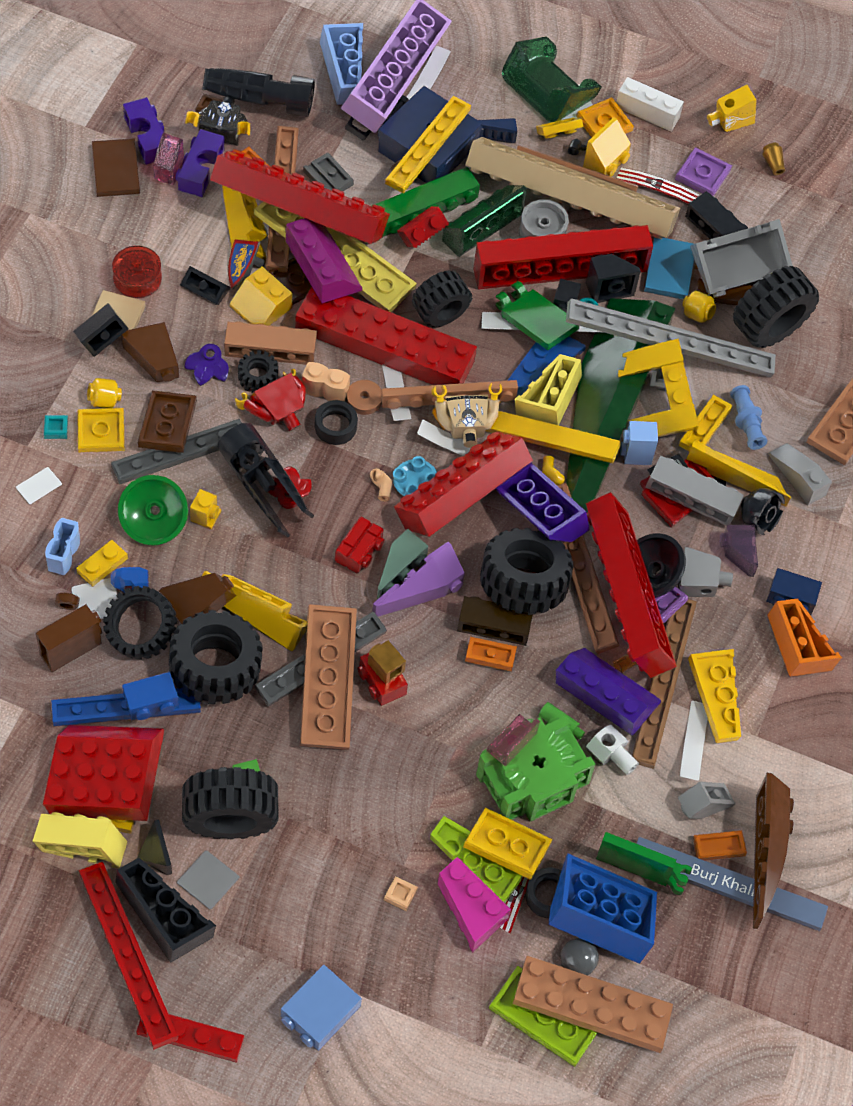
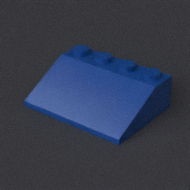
[549,854,657,964]

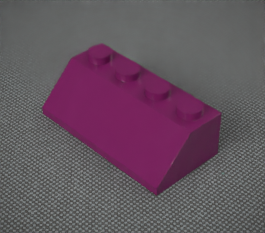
[286,218,362,303]

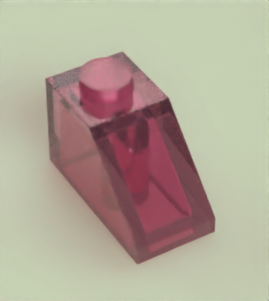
[153,133,184,185]

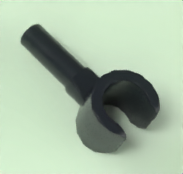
[568,139,587,155]

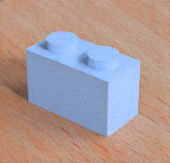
[620,421,658,465]

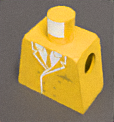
[707,85,756,132]

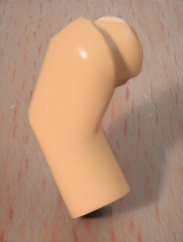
[370,468,392,502]

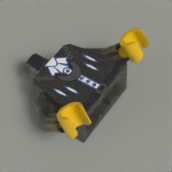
[185,96,250,146]

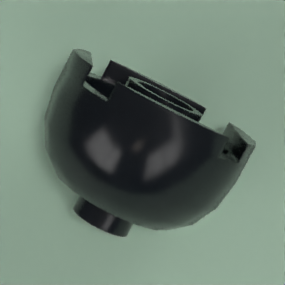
[741,488,785,536]

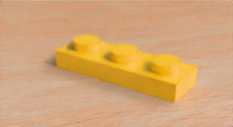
[679,394,733,451]

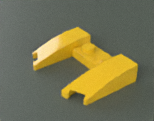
[618,338,699,437]

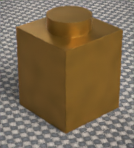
[368,640,406,684]

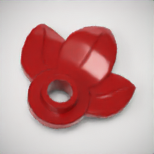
[268,466,312,509]

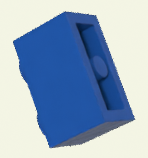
[122,672,179,721]

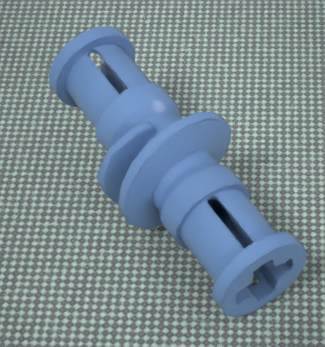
[730,385,768,450]

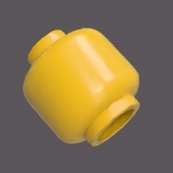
[682,291,716,323]
[87,378,122,408]

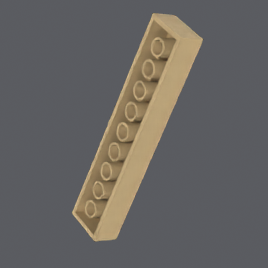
[465,137,680,239]

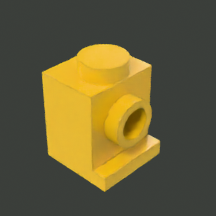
[190,489,221,530]

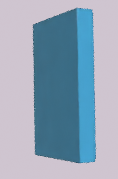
[644,237,694,299]

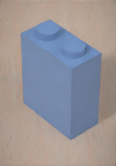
[281,965,362,1051]

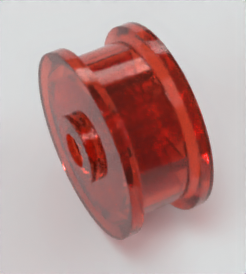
[112,246,162,298]

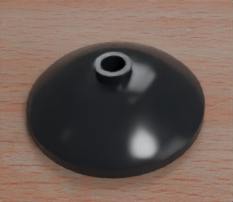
[637,533,686,598]

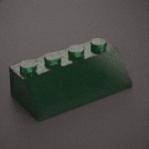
[442,185,527,257]

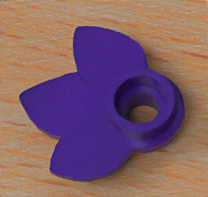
[184,344,229,386]

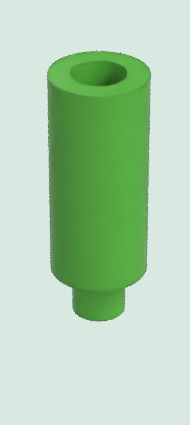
[538,702,585,740]

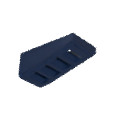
[478,118,517,143]

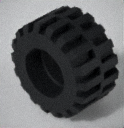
[412,270,473,328]

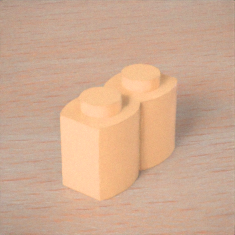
[302,362,350,401]

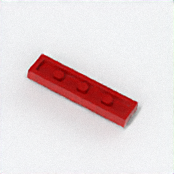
[136,1014,244,1063]

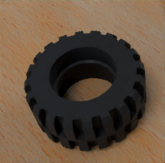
[733,266,819,348]
[480,528,573,615]
[168,610,263,704]
[182,767,279,839]

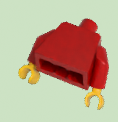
[235,369,306,431]

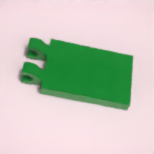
[495,281,579,350]
[596,832,692,895]

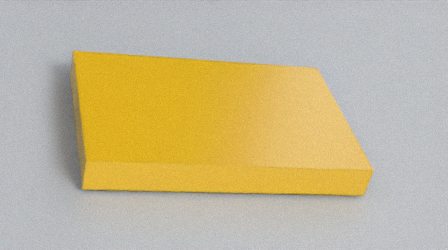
[463,807,552,880]

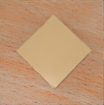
[93,290,145,338]

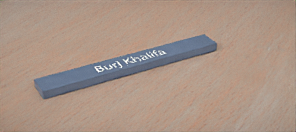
[637,837,828,931]

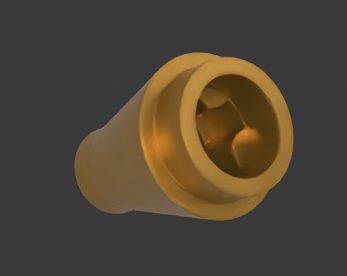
[762,142,786,175]

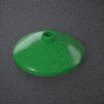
[118,475,189,545]

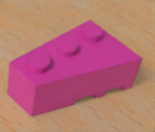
[437,857,511,953]

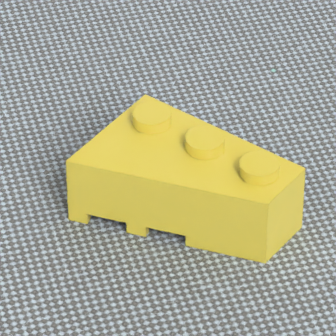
[515,354,582,425]
[33,812,128,869]

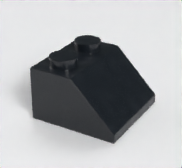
[586,254,641,303]

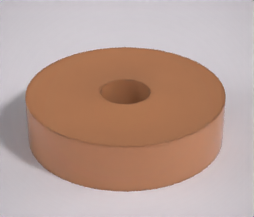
[346,380,382,415]

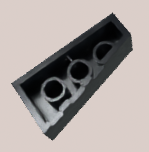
[115,857,216,963]

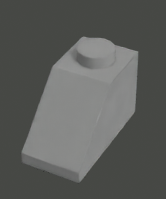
[678,782,735,819]

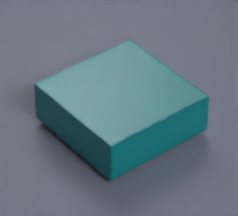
[44,415,68,439]

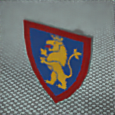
[228,239,265,289]

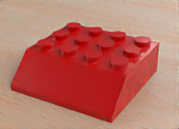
[43,725,164,821]

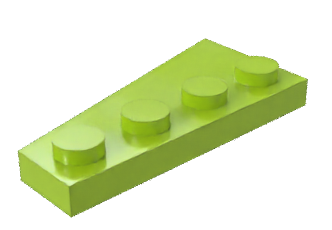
[430,816,524,903]

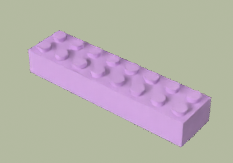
[341,0,452,133]

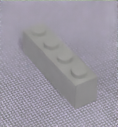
[646,455,744,526]

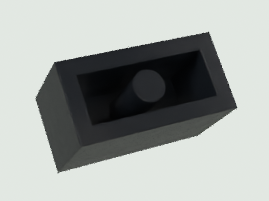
[73,303,129,357]

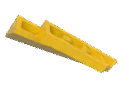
[222,185,267,260]
[687,440,791,507]
[202,571,307,651]

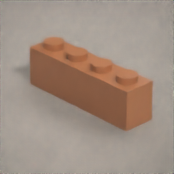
[224,321,317,365]

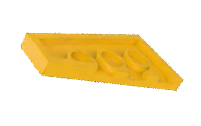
[688,649,741,743]

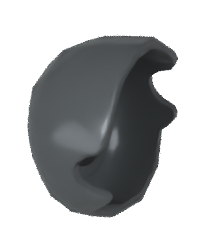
[560,938,599,976]

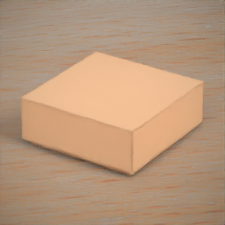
[384,876,418,911]

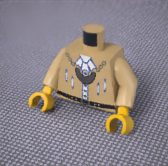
[431,383,502,448]

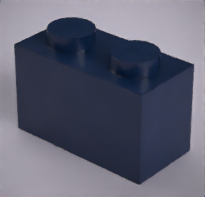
[766,568,822,615]

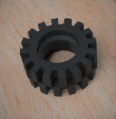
[238,350,279,393]

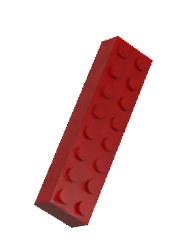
[210,149,390,244]
[473,225,653,290]
[295,287,477,385]
[586,492,677,678]

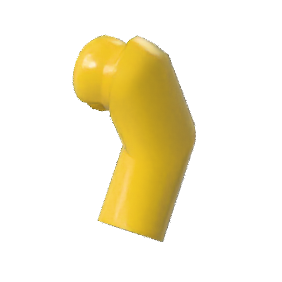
[542,456,565,486]

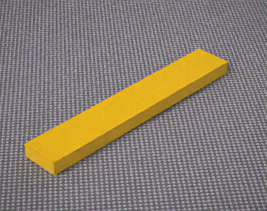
[385,96,471,194]
[485,411,621,463]

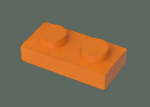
[465,637,517,672]

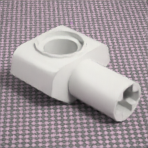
[586,725,639,775]

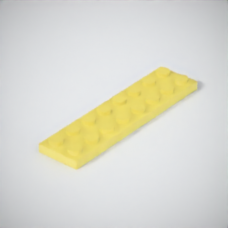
[254,202,417,312]

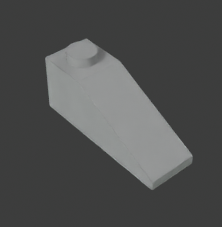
[768,443,832,505]

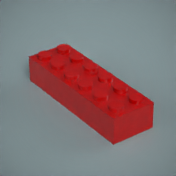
[394,432,533,537]

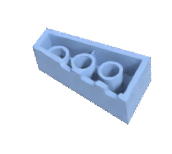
[320,23,363,105]

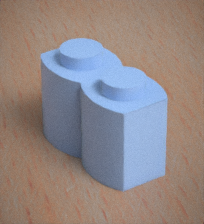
[45,518,80,575]

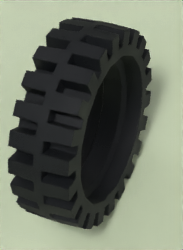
[103,586,177,660]

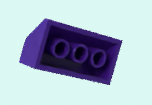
[495,463,590,542]
[556,648,661,736]

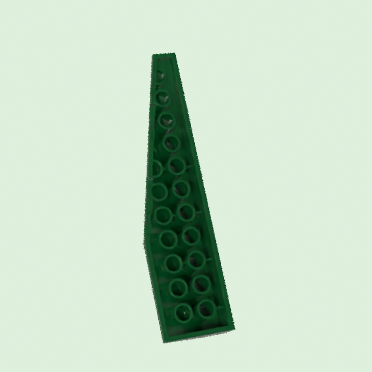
[566,298,675,513]

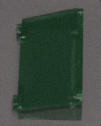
[502,36,602,122]

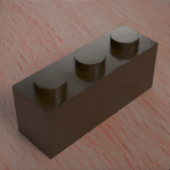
[457,596,533,646]

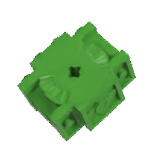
[476,715,595,822]

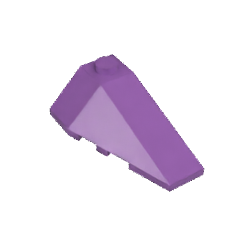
[372,542,464,617]

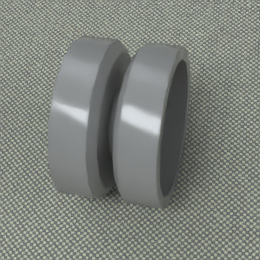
[519,200,569,238]

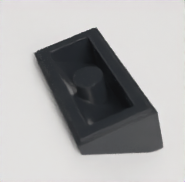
[180,266,231,305]

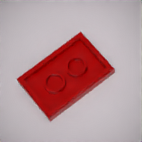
[641,458,714,528]

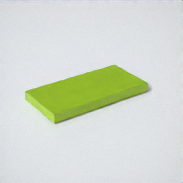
[489,966,598,1067]

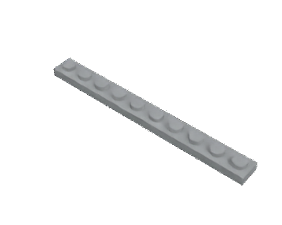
[566,299,776,378]

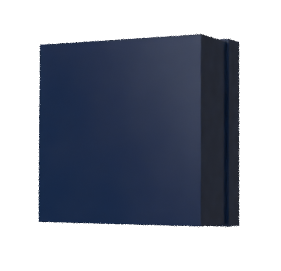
[378,86,483,183]

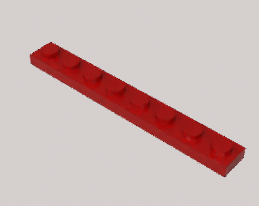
[79,861,178,1050]

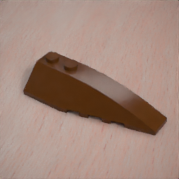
[753,772,794,929]

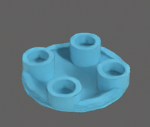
[393,456,437,496]

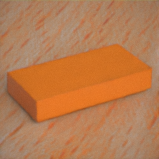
[693,830,747,861]

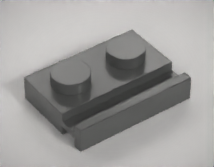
[303,153,354,191]

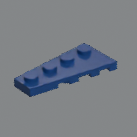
[507,336,586,396]

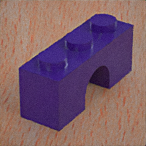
[123,97,172,165]
[175,129,225,197]

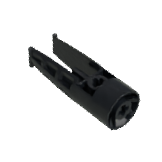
[202,68,315,118]
[217,423,314,538]

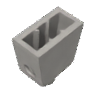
[678,547,733,597]

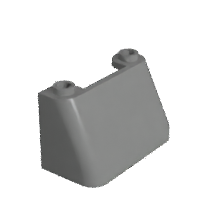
[690,219,793,298]

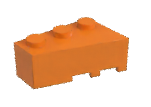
[767,599,842,677]

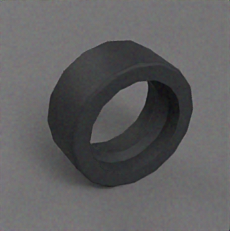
[314,400,358,445]
[525,867,562,919]

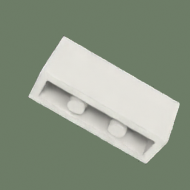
[616,77,684,132]

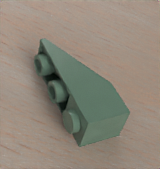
[377,529,428,600]

